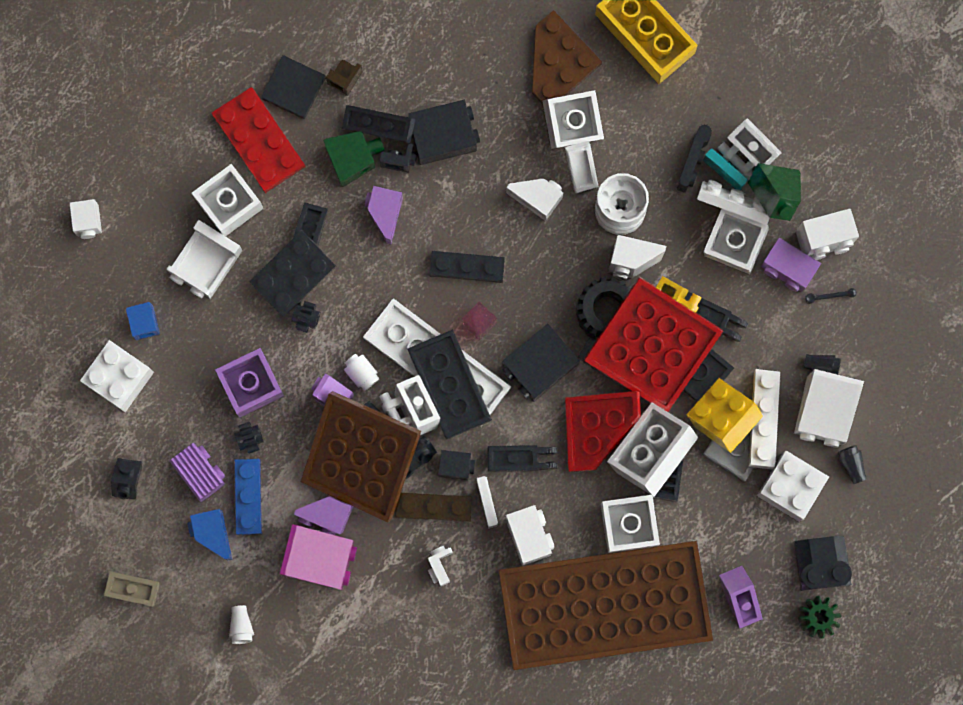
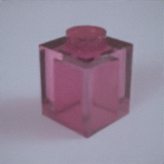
[462,301,497,340]

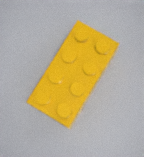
[595,0,698,84]

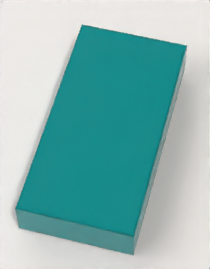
[703,149,748,191]

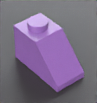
[365,186,403,244]
[719,566,763,628]

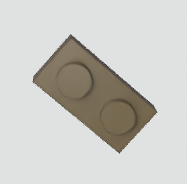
[104,571,160,607]

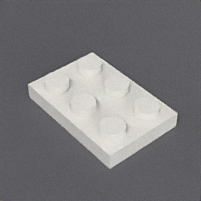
[697,180,769,225]

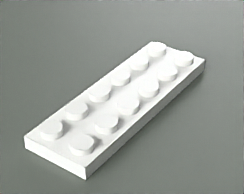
[363,298,511,427]

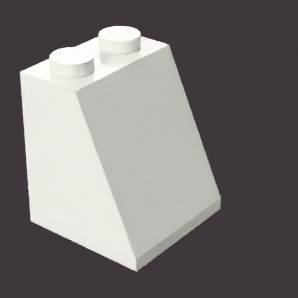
[794,369,864,448]

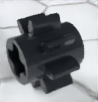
[291,301,321,333]
[234,422,264,454]

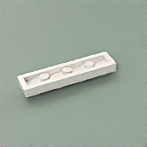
[749,369,780,470]

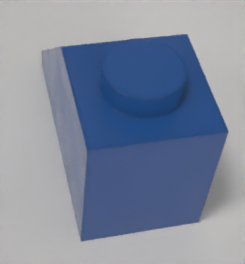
[187,509,233,561]

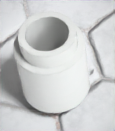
[344,354,379,391]

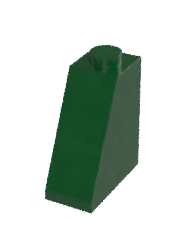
[748,163,801,221]

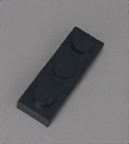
[342,105,415,143]
[430,251,505,283]

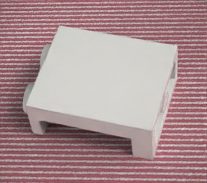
[167,220,242,299]

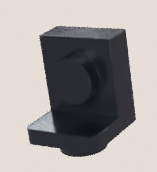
[380,143,417,173]

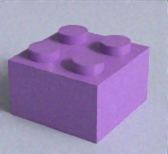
[215,348,284,418]

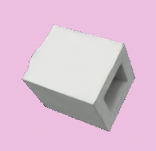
[70,199,102,239]

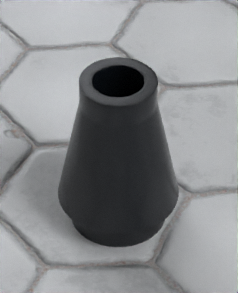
[804,354,841,375]
[838,445,867,484]

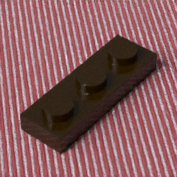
[396,492,472,522]

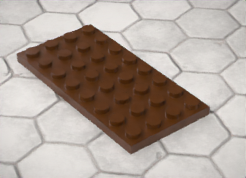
[499,541,713,670]

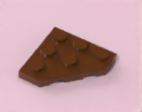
[532,10,602,105]

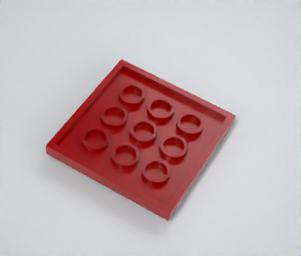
[584,276,723,412]

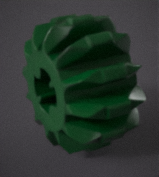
[798,596,842,639]

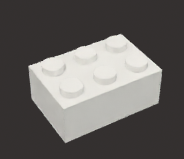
[607,403,698,497]

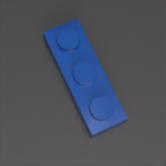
[235,459,262,535]

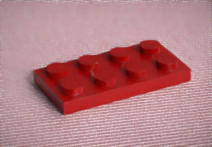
[212,87,306,193]

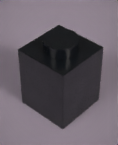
[439,450,476,480]

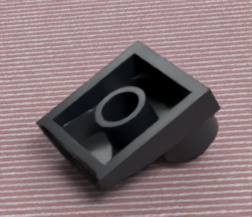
[794,536,852,591]

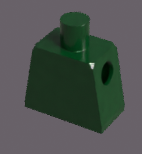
[323,131,385,187]

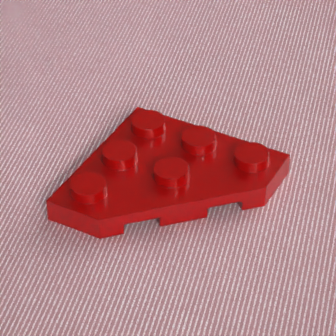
[565,391,641,472]

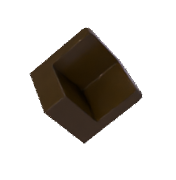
[326,60,363,96]

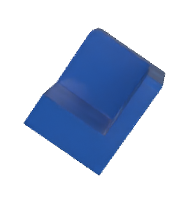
[126,302,160,340]

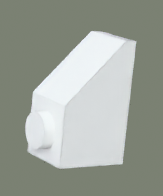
[506,179,563,221]

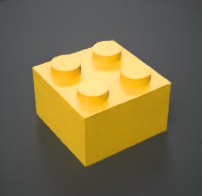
[687,378,763,453]

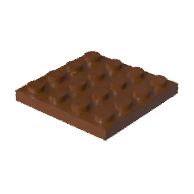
[301,391,421,523]

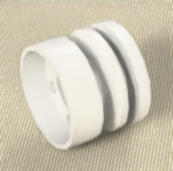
[595,174,649,235]

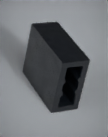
[408,99,480,165]
[502,323,580,402]

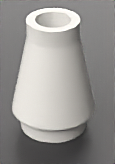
[229,606,254,644]

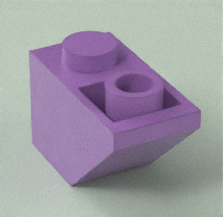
[311,374,354,406]
[294,496,353,535]

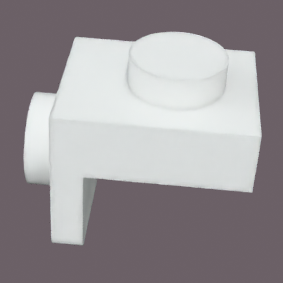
[428,546,453,586]

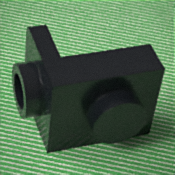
[111,458,142,500]

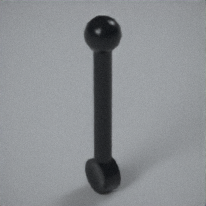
[805,288,857,304]

